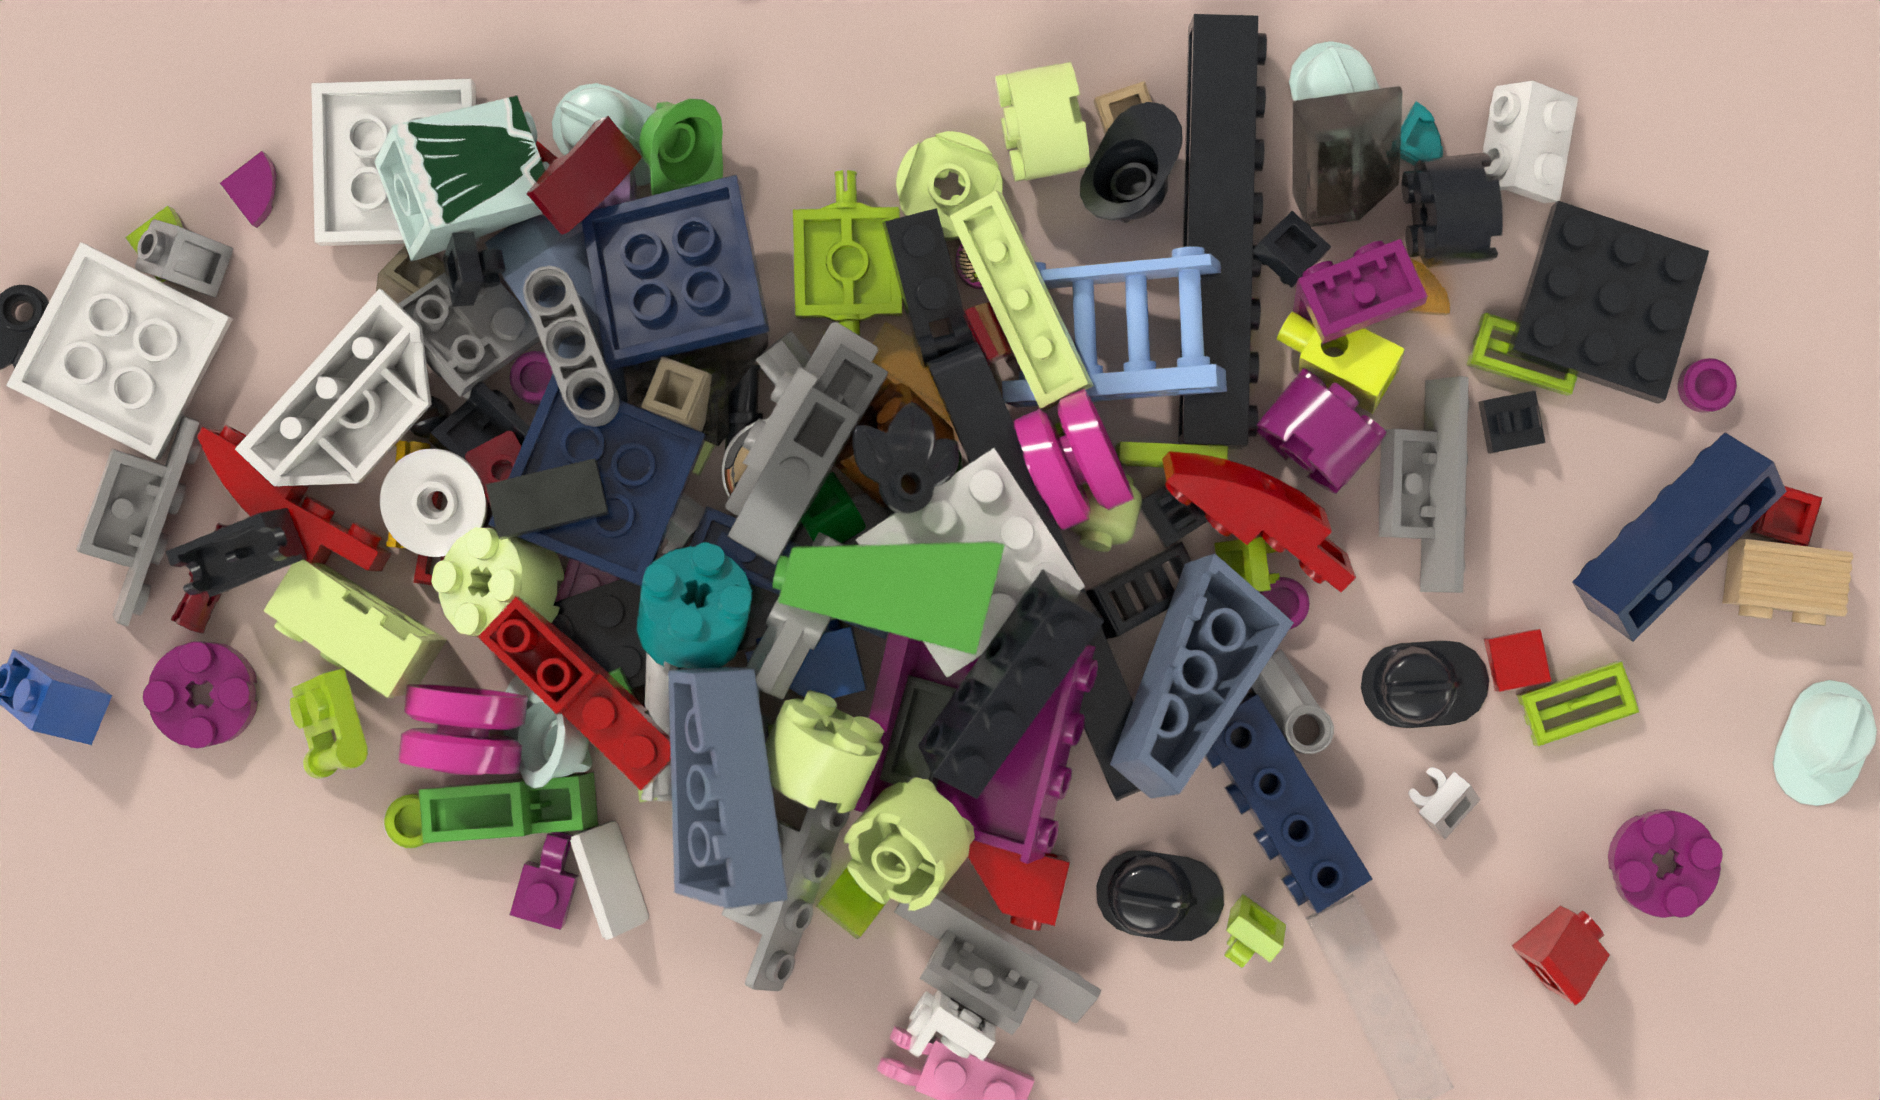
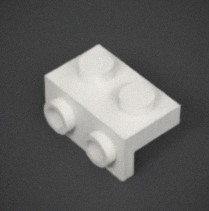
[1483,81,1578,203]

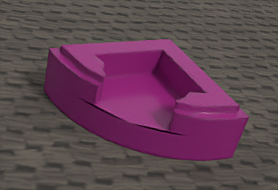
[220,151,277,228]

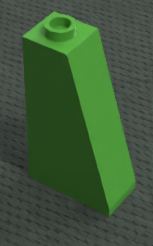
[772,541,1005,655]

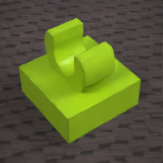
[1214,537,1280,592]
[1224,894,1286,968]

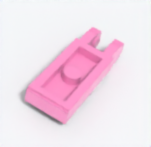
[877,1026,1035,1100]

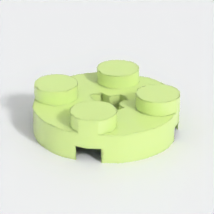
[896,131,1003,241]

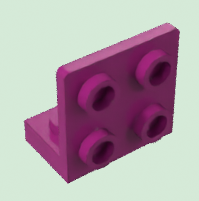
[1293,239,1428,344]

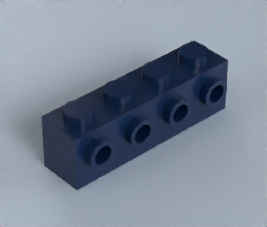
[1572,432,1787,642]
[1205,692,1373,914]

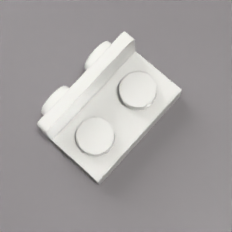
[907,990,996,1061]

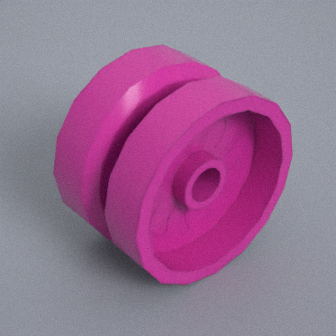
[1014,388,1134,530]
[398,684,528,775]

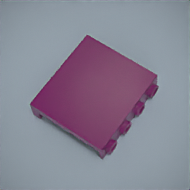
[854,632,1098,863]

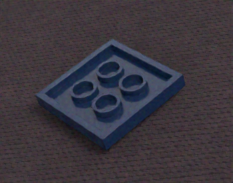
[581,175,770,370]
[488,374,707,587]

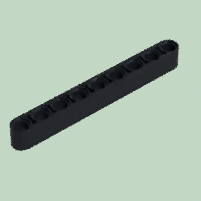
[927,341,1141,801]

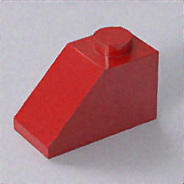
[968,840,1070,931]
[1512,905,1610,1006]

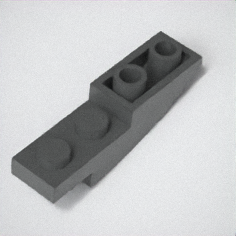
[727,344,888,565]

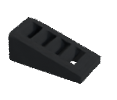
[1086,541,1192,639]

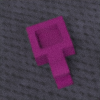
[509,832,579,930]

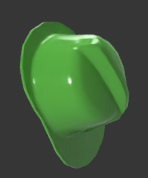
[639,99,723,195]

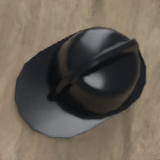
[1080,102,1183,223]
[1361,640,1489,728]
[1096,850,1224,941]

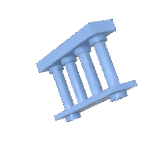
[1002,247,1227,408]

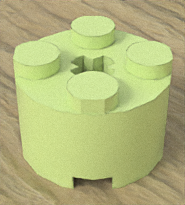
[995,62,1090,182]
[431,527,564,637]
[765,690,884,813]
[844,777,975,911]

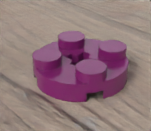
[143,641,258,749]
[1608,809,1723,918]

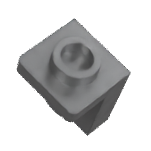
[135,219,234,298]

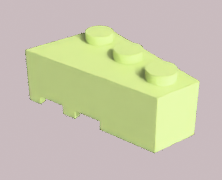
[263,560,447,698]

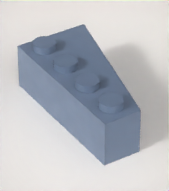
[1110,553,1294,799]
[668,666,788,909]

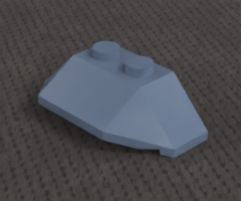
[485,215,652,403]

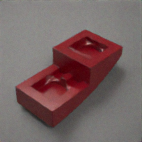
[526,116,642,235]
[964,302,1016,365]

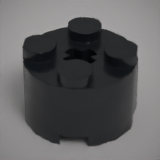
[1401,152,1503,268]

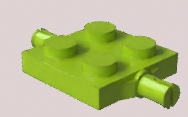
[793,170,903,336]

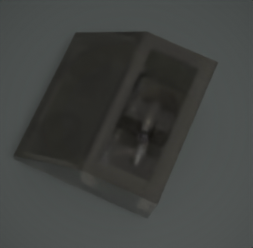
[1292,86,1403,227]

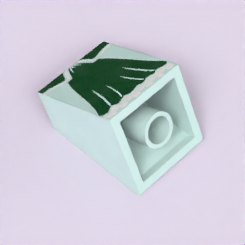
[374,96,550,261]

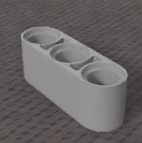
[523,266,620,427]

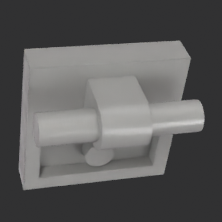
[398,273,540,400]

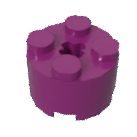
[1256,368,1387,494]

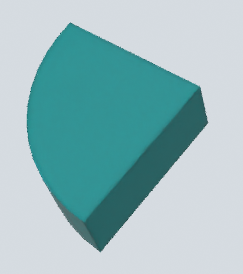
[1387,101,1443,166]

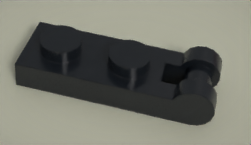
[882,208,974,369]

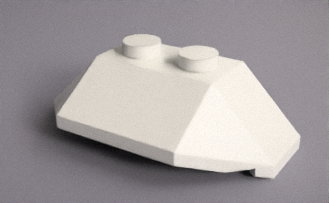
[235,289,432,486]

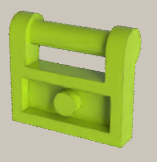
[290,668,368,779]

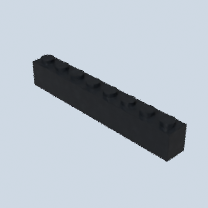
[1178,14,1267,449]

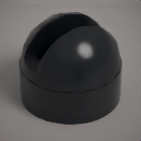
[410,396,451,439]

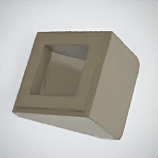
[376,246,445,304]
[641,357,712,432]

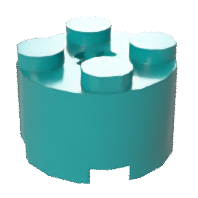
[637,542,752,669]

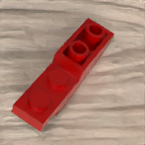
[197,425,392,572]
[1162,451,1356,593]
[478,597,671,791]

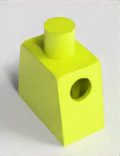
[1276,311,1405,414]

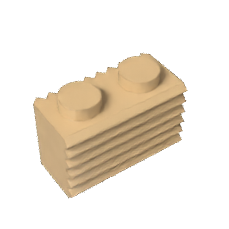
[1722,539,1854,626]

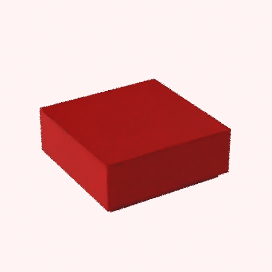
[1750,486,1823,547]
[1484,629,1551,692]

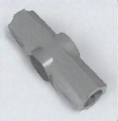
[745,532,844,699]

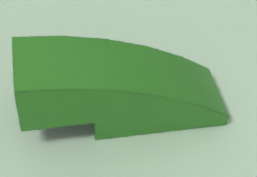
[419,772,598,843]

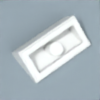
[570,821,649,940]

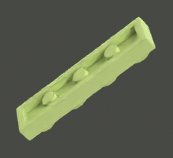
[949,190,1094,411]

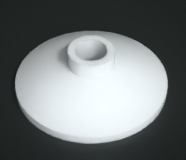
[380,449,487,557]

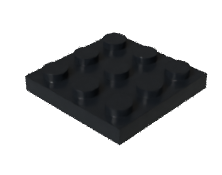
[1507,201,1709,404]

